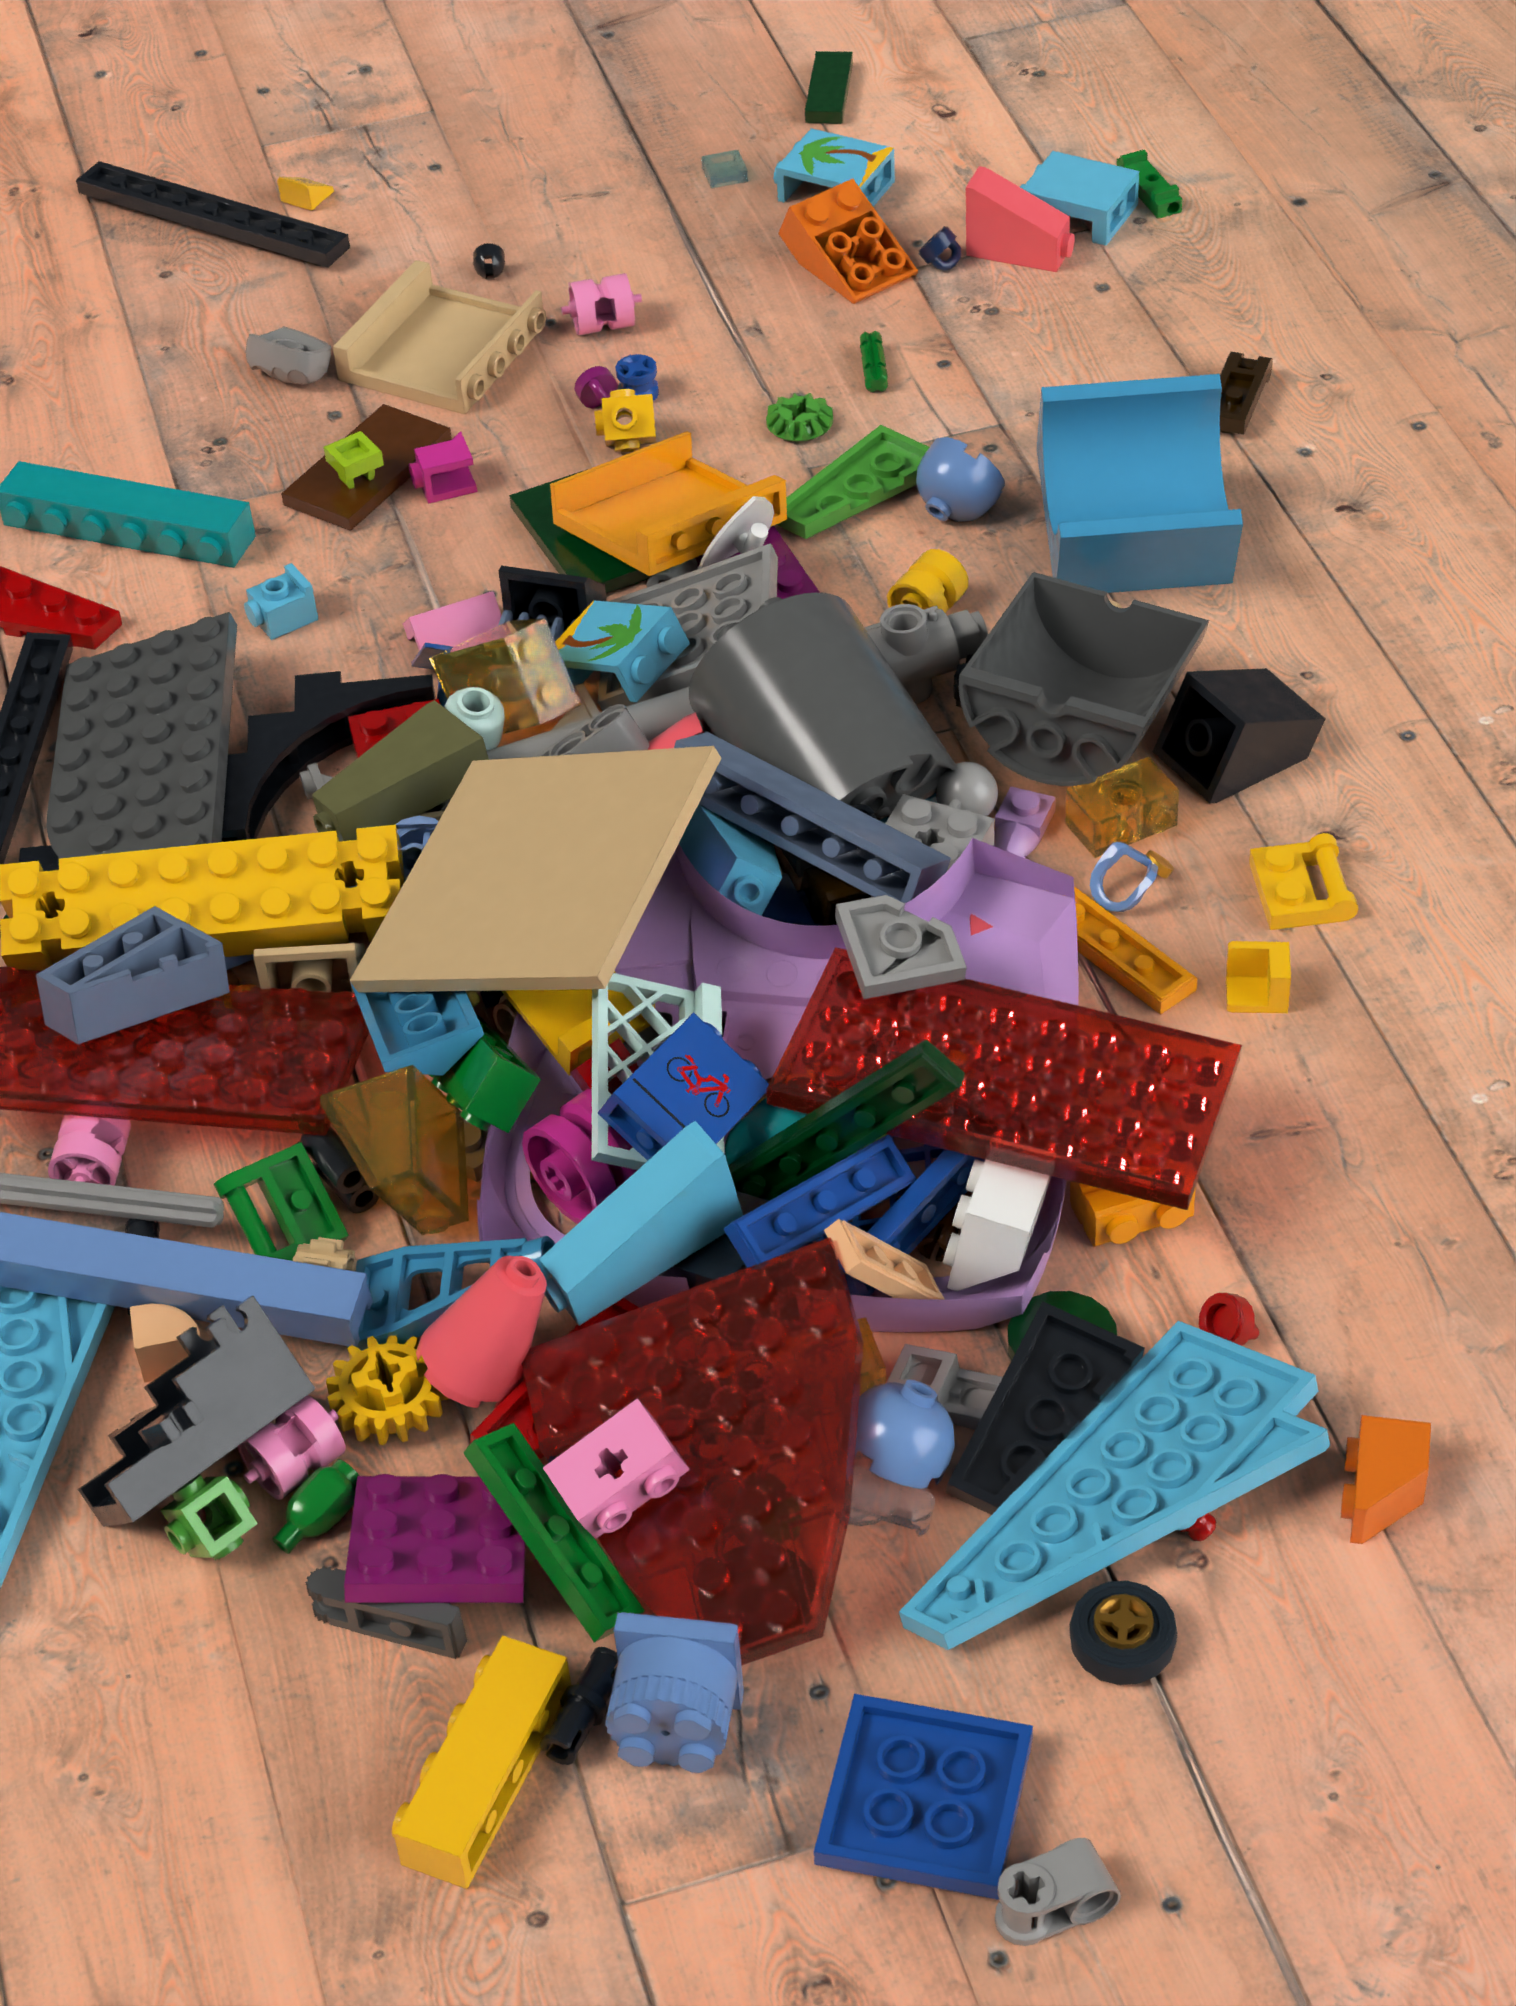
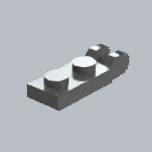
[305,1566,467,1659]

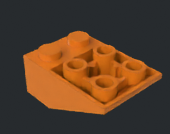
[778,178,918,304]

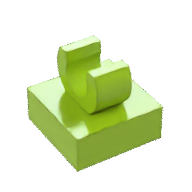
[324,431,384,489]

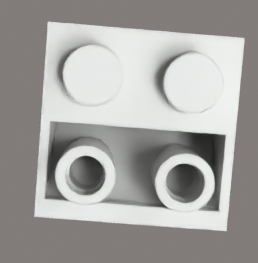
[943,1141,1055,1291]

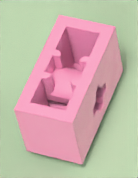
[543,1398,690,1539]

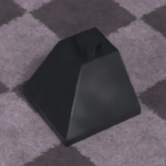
[498,565,607,631]

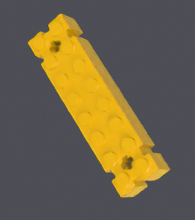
[0,825,404,979]

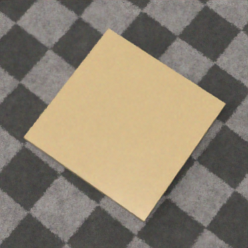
[350,746,722,993]

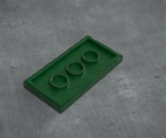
[509,469,653,594]

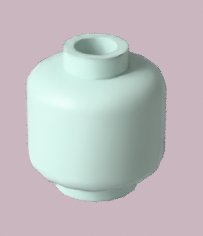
[444,687,505,751]

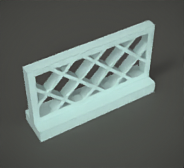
[592,973,725,1170]

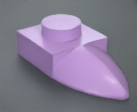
[994,786,1056,858]

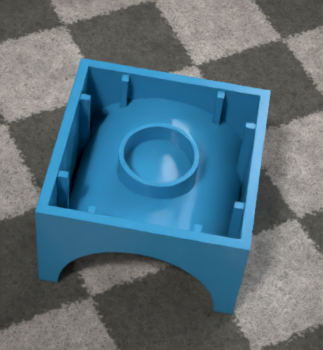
[1036,374,1243,593]

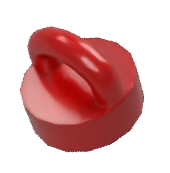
[1199,1293,1260,1346]

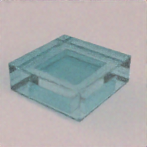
[701,150,748,188]

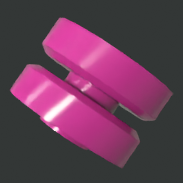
[522,1089,637,1224]

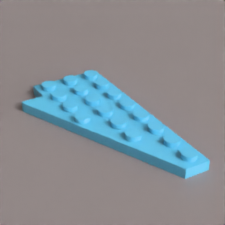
[0,1286,115,1589]
[899,1321,1330,1650]

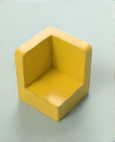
[1226,941,1291,1013]

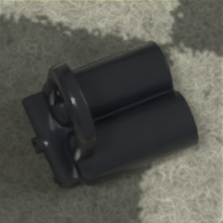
[294,1118,380,1214]

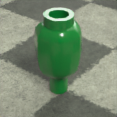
[272,1459,360,1554]

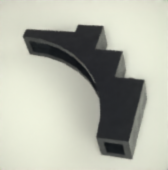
[221,671,436,842]

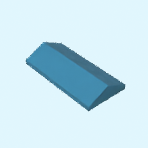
[350,982,484,1075]

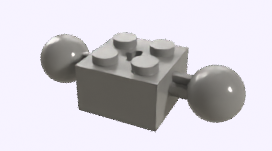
[870,762,998,898]

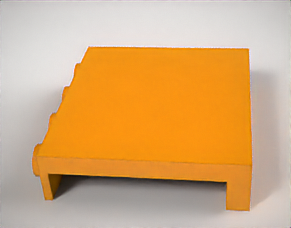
[550,431,787,576]

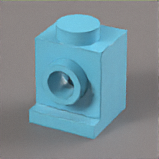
[244,563,319,640]

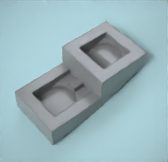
[887,1344,1003,1430]

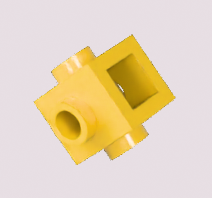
[594,389,656,453]

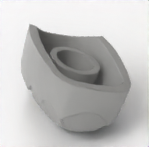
[246,326,332,384]

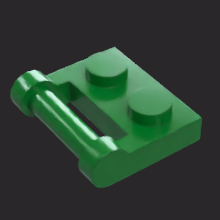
[214,1142,349,1261]

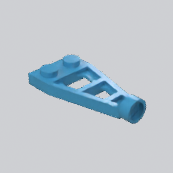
[347,1236,555,1351]

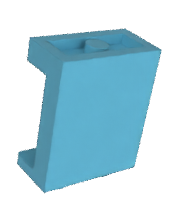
[1020,151,1139,246]

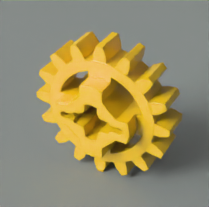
[326,1335,449,1445]

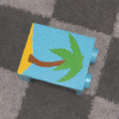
[774,128,895,207]
[540,600,690,702]

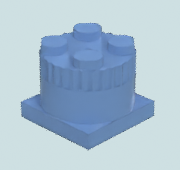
[605,1612,744,1773]

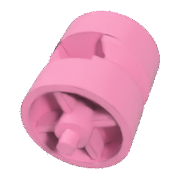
[561,273,642,335]
[48,1099,131,1185]
[237,1395,346,1500]

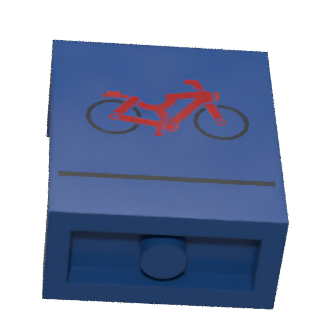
[598,1012,772,1161]

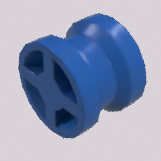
[615,354,659,401]

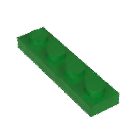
[463,1423,645,1643]

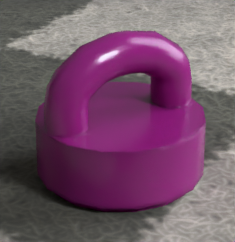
[574,366,618,409]

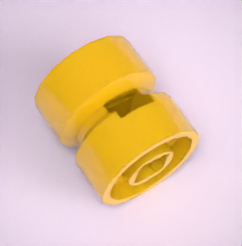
[887,549,968,614]

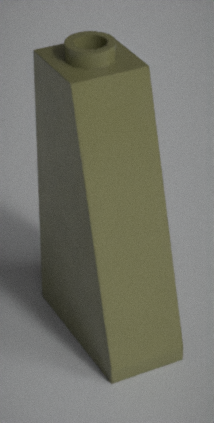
[312,700,489,841]

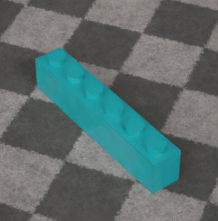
[0,461,256,568]

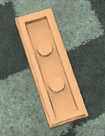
[824,1219,945,1300]

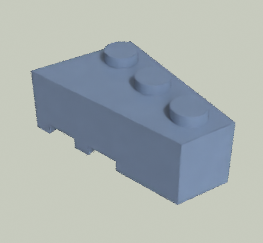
[36,906,230,1044]

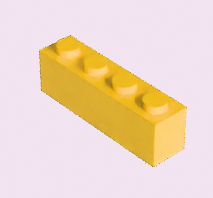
[392,1635,571,1889]

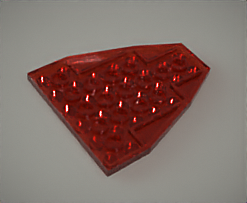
[522,1237,863,1665]

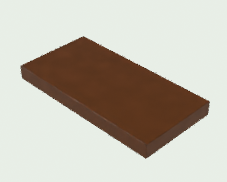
[281,404,452,531]

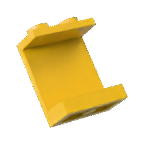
[502,971,655,1076]

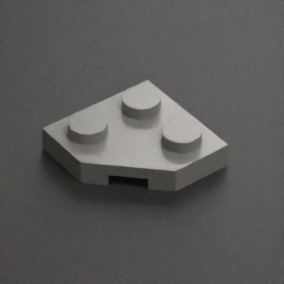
[835,895,967,999]

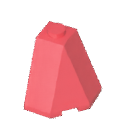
[966,166,1075,272]

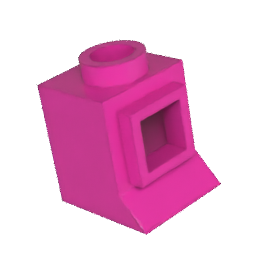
[409,431,477,504]

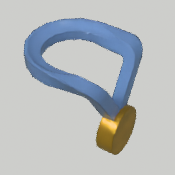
[1090,842,1174,912]

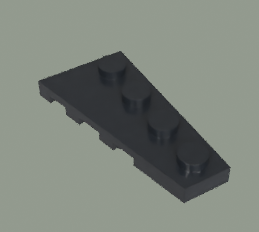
[946,1301,1145,1515]

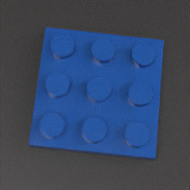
[814,1694,1033,1900]

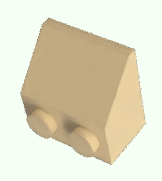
[253,943,366,1026]

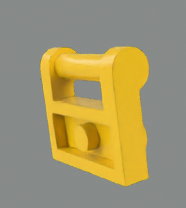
[1249,833,1359,930]

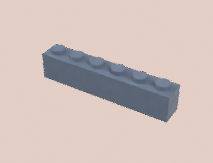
[674,732,951,903]

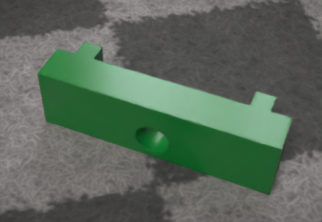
[1116,149,1182,219]

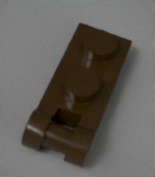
[1220,351,1273,435]

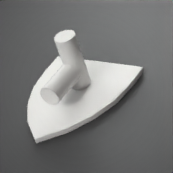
[698,496,774,569]

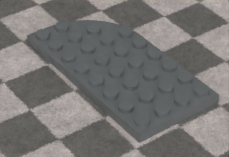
[46,612,237,859]

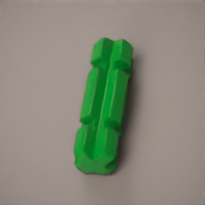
[860,331,888,393]

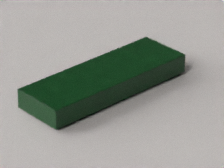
[805,51,853,124]

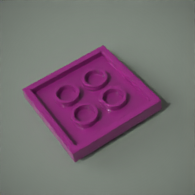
[344,1474,526,1603]

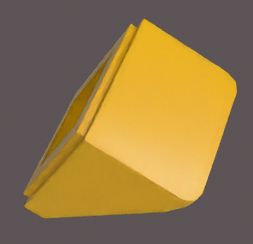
[277,177,334,211]

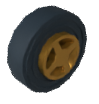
[1069,1580,1177,1685]

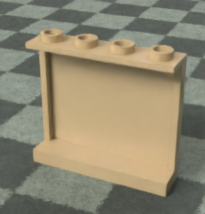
[333,260,546,414]

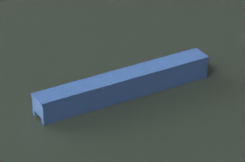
[0,1212,373,1347]

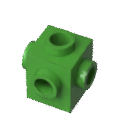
[160,1474,258,1560]

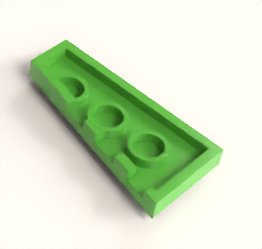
[776,425,930,539]

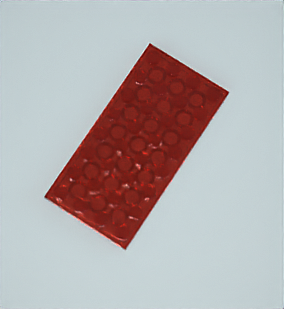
[767,947,1242,1210]
[0,966,369,1136]

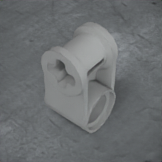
[995,1838,1121,1946]

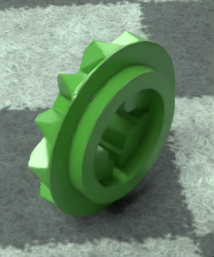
[766,393,833,441]

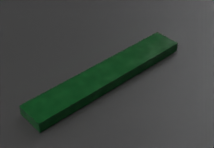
[728,1039,965,1201]

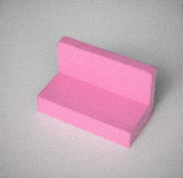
[403,591,502,652]

